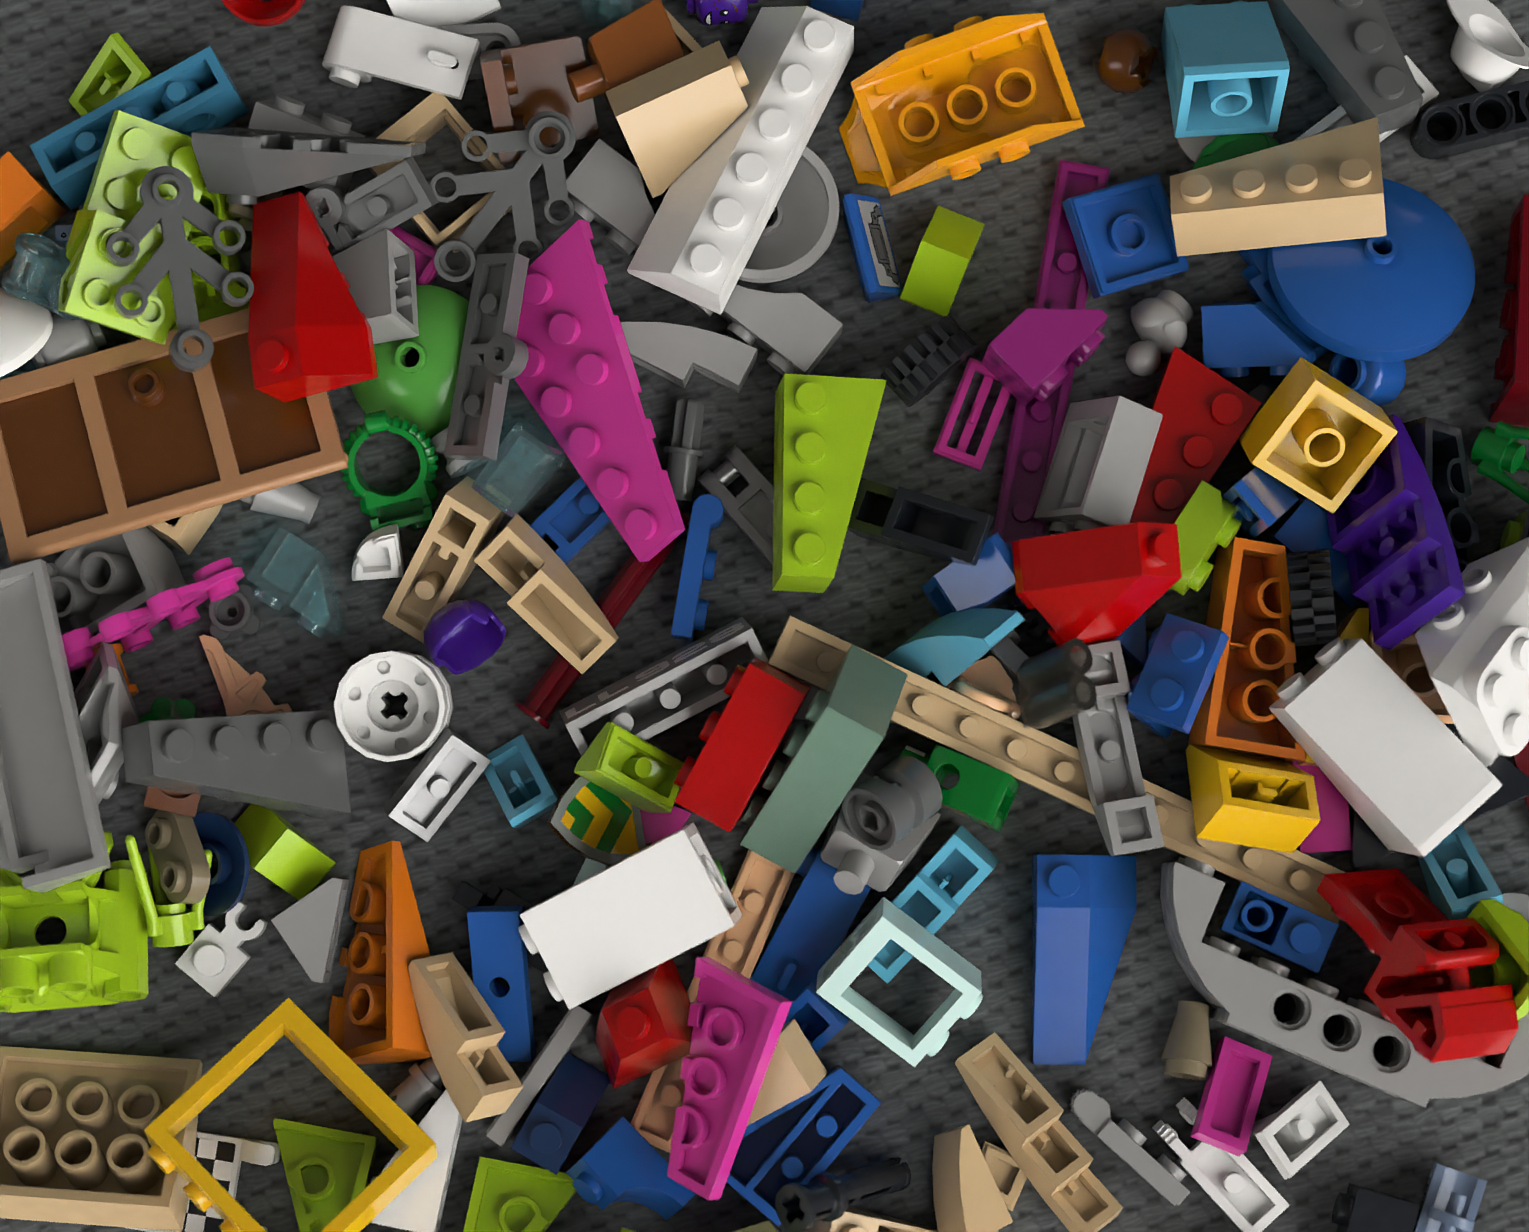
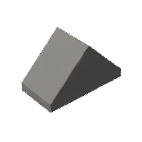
[271,877,350,983]

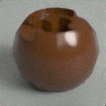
[1095,29,1158,93]

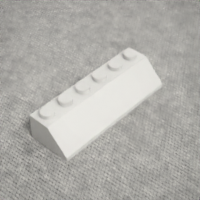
[627,6,854,315]

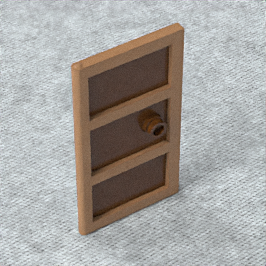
[0,308,349,565]

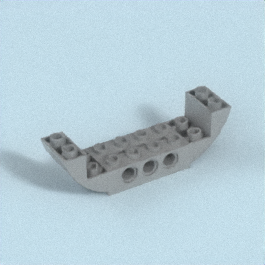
[1160,856,1529,1108]

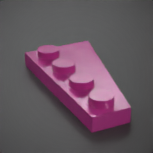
[667,957,792,1201]

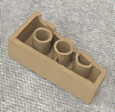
[1170,117,1387,257]

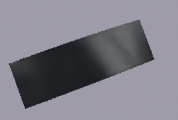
[847,478,994,567]

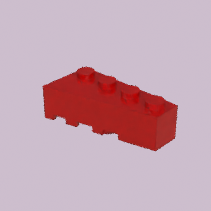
[1129,346,1262,524]

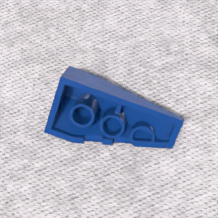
[1032,855,1137,1065]

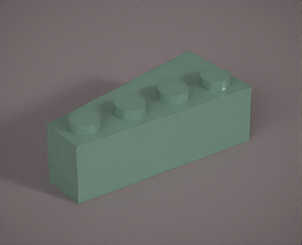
[740,644,908,874]

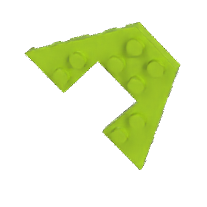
[273,1118,577,1232]

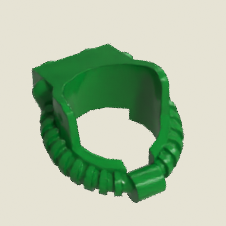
[339,410,439,532]

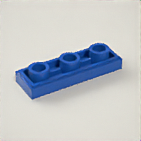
[467,906,536,1062]

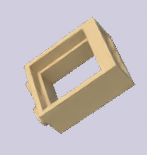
[369,93,512,253]

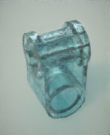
[1,233,82,320]

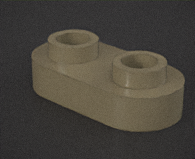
[145,810,210,904]

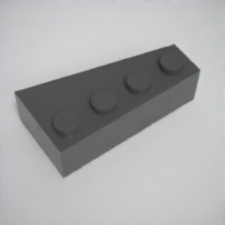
[121,709,351,818]

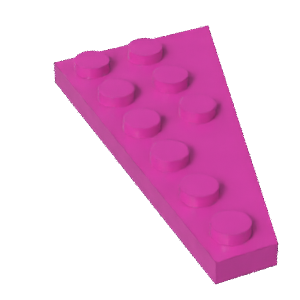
[514,219,685,562]

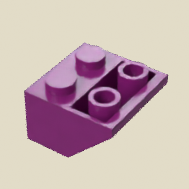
[982,308,1108,407]

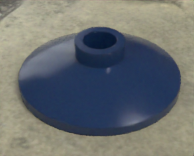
[186,812,249,916]

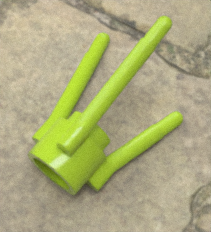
[125,835,213,947]

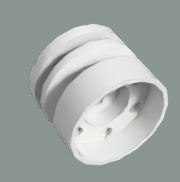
[334,651,453,762]

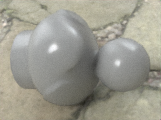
[1126,290,1193,376]

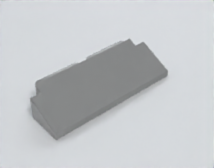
[0,559,111,893]

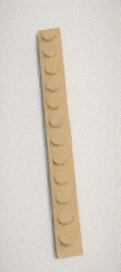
[768,616,1346,924]

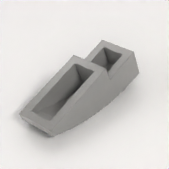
[621,322,758,393]

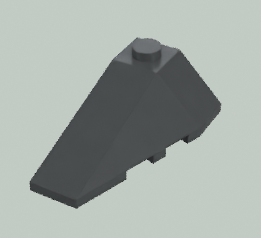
[191,126,426,204]

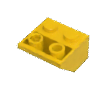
[1186,744,1321,853]

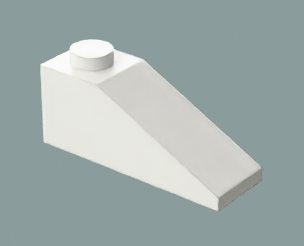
[370,1090,463,1232]

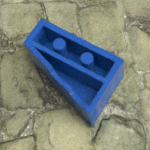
[726,1065,881,1226]

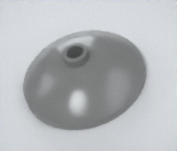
[739,147,839,283]

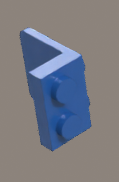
[1126,613,1229,738]

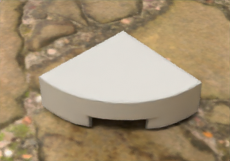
[352,524,404,581]

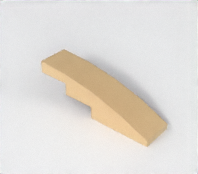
[955,1032,1123,1232]

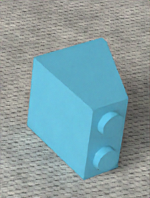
[1161,1,1290,138]

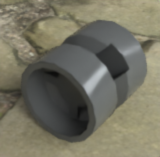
[842,756,943,851]

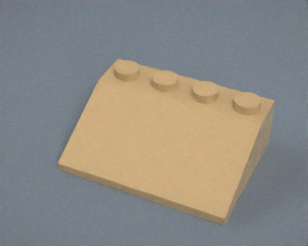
[0,1046,202,1232]

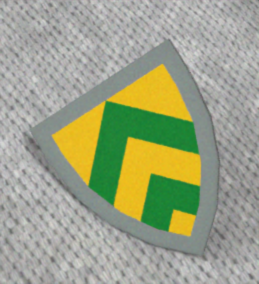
[547,776,646,865]

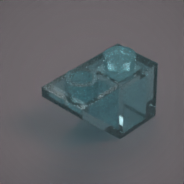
[246,526,345,639]

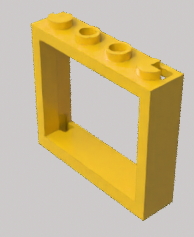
[144,998,437,1232]

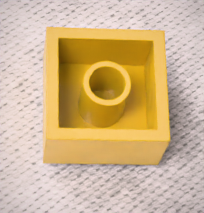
[1238,357,1398,514]

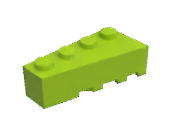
[772,373,887,593]

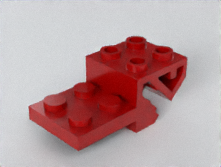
[1316,868,1519,1063]

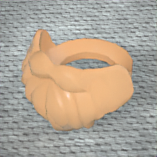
[939,656,1021,720]

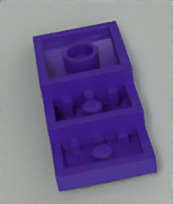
[1326,414,1465,651]

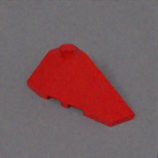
[248,192,378,403]

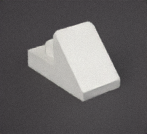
[1253,1081,1350,1180]

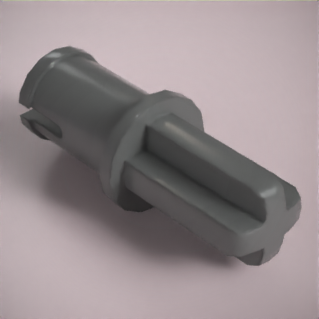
[663,399,705,503]

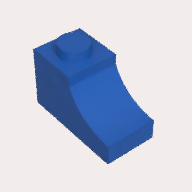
[566,1117,696,1220]

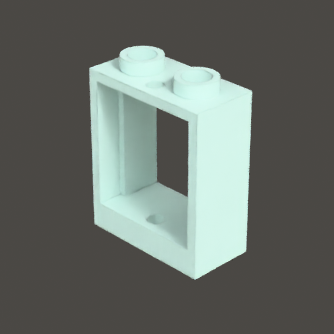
[816,897,983,1067]

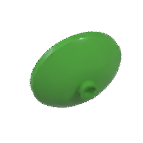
[350,285,469,438]

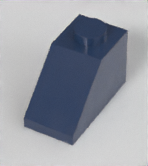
[511,1052,610,1175]

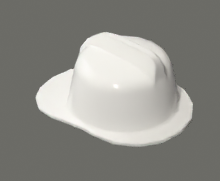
[1446,0,1529,92]

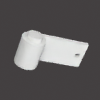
[322,6,480,100]

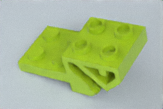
[58,110,205,345]

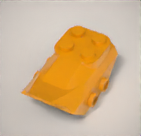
[838,13,1085,196]

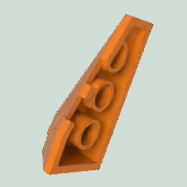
[329,840,432,1065]

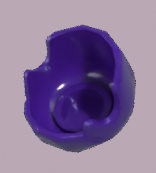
[423,599,506,675]

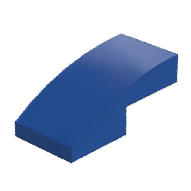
[1272,498,1359,609]

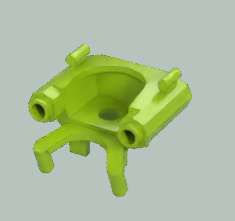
[0,829,148,1013]

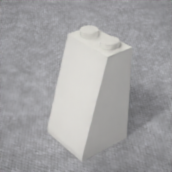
[1269,638,1503,857]
[519,822,743,1009]

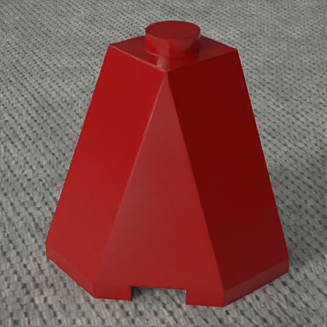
[1012,522,1182,648]
[594,958,693,1089]

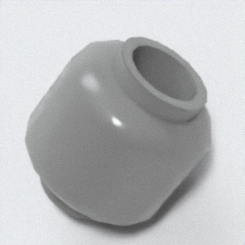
[31,312,107,369]

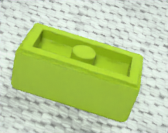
[574,722,684,813]

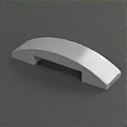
[1067,640,1164,857]

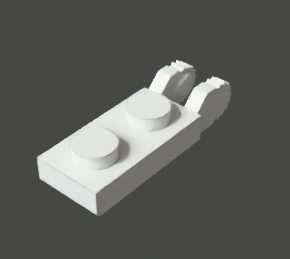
[1152,1097,1290,1232]

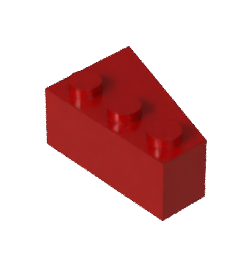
[674,657,811,833]

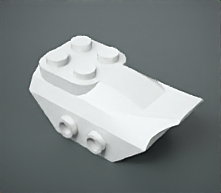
[1415,537,1529,767]

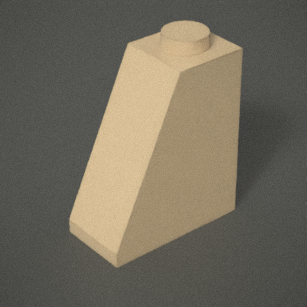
[605,41,749,198]

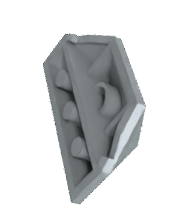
[74,642,140,805]

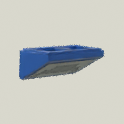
[841,193,903,303]

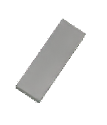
[486,1004,594,1146]

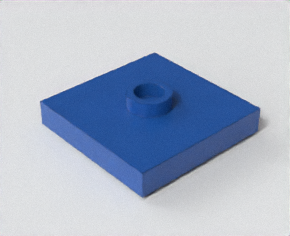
[1062,173,1190,299]

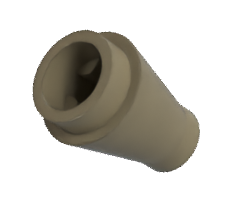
[1160,1001,1213,1080]

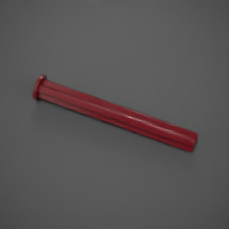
[514,508,691,730]

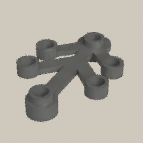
[430,110,576,282]
[106,166,254,372]

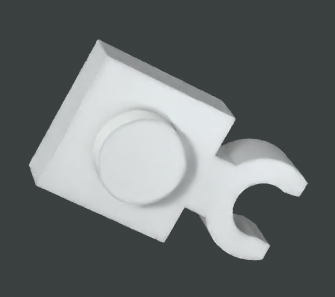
[175,902,268,997]

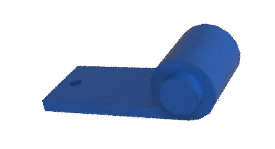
[750,844,871,1001]

